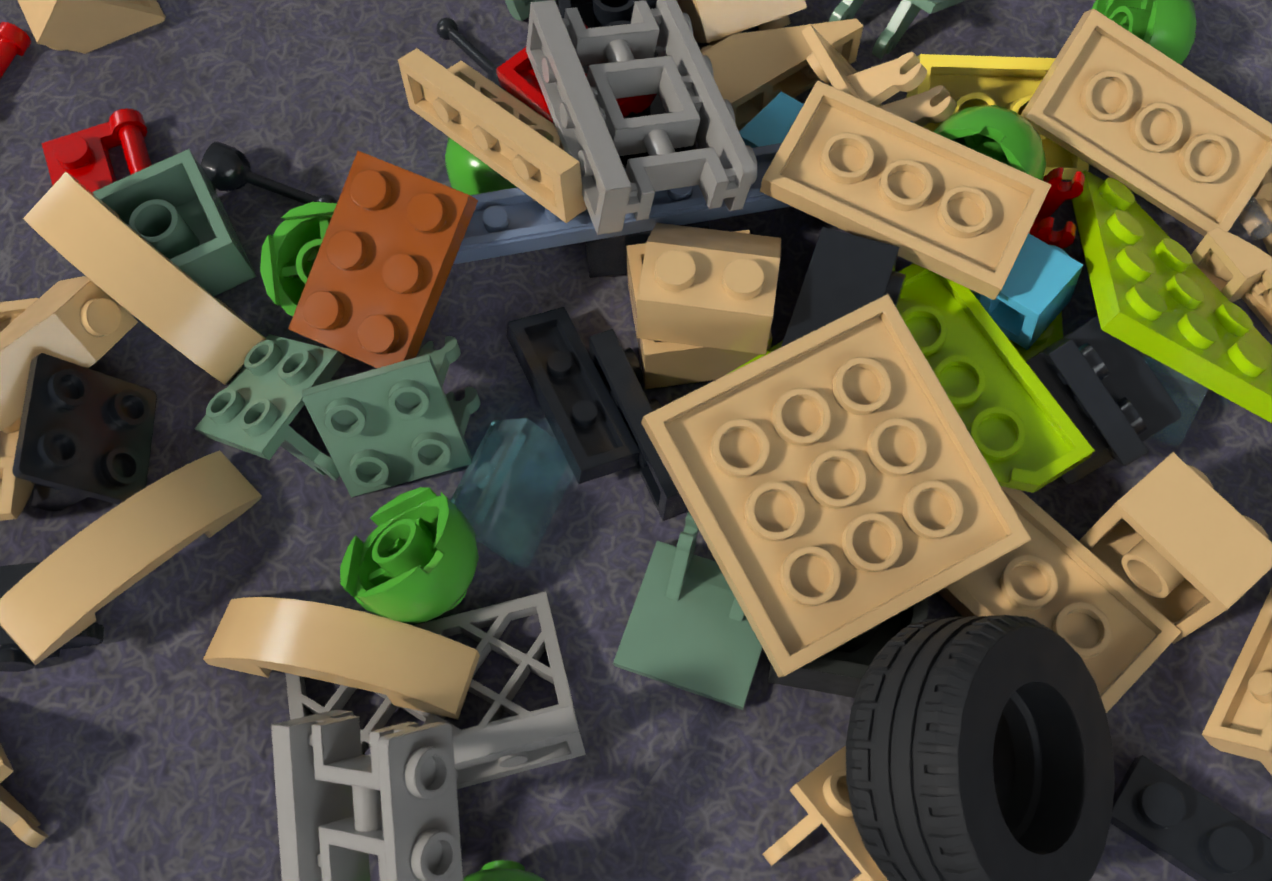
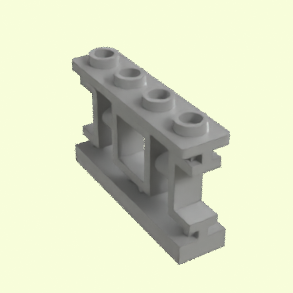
[526,0,757,235]
[271,710,463,881]

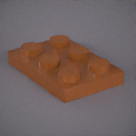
[288,151,478,368]

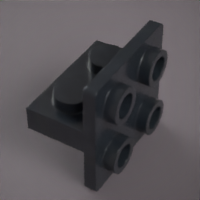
[1026,315,1181,484]
[12,353,157,511]

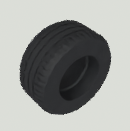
[846,615,1115,881]

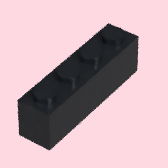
[781,227,906,347]

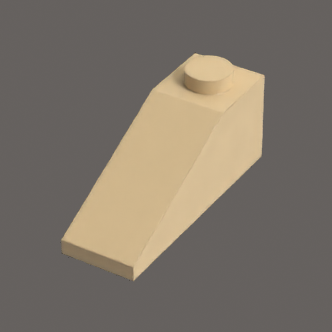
[700,18,864,131]
[0,276,138,432]

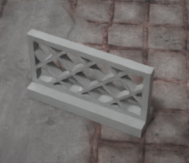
[285,591,586,789]

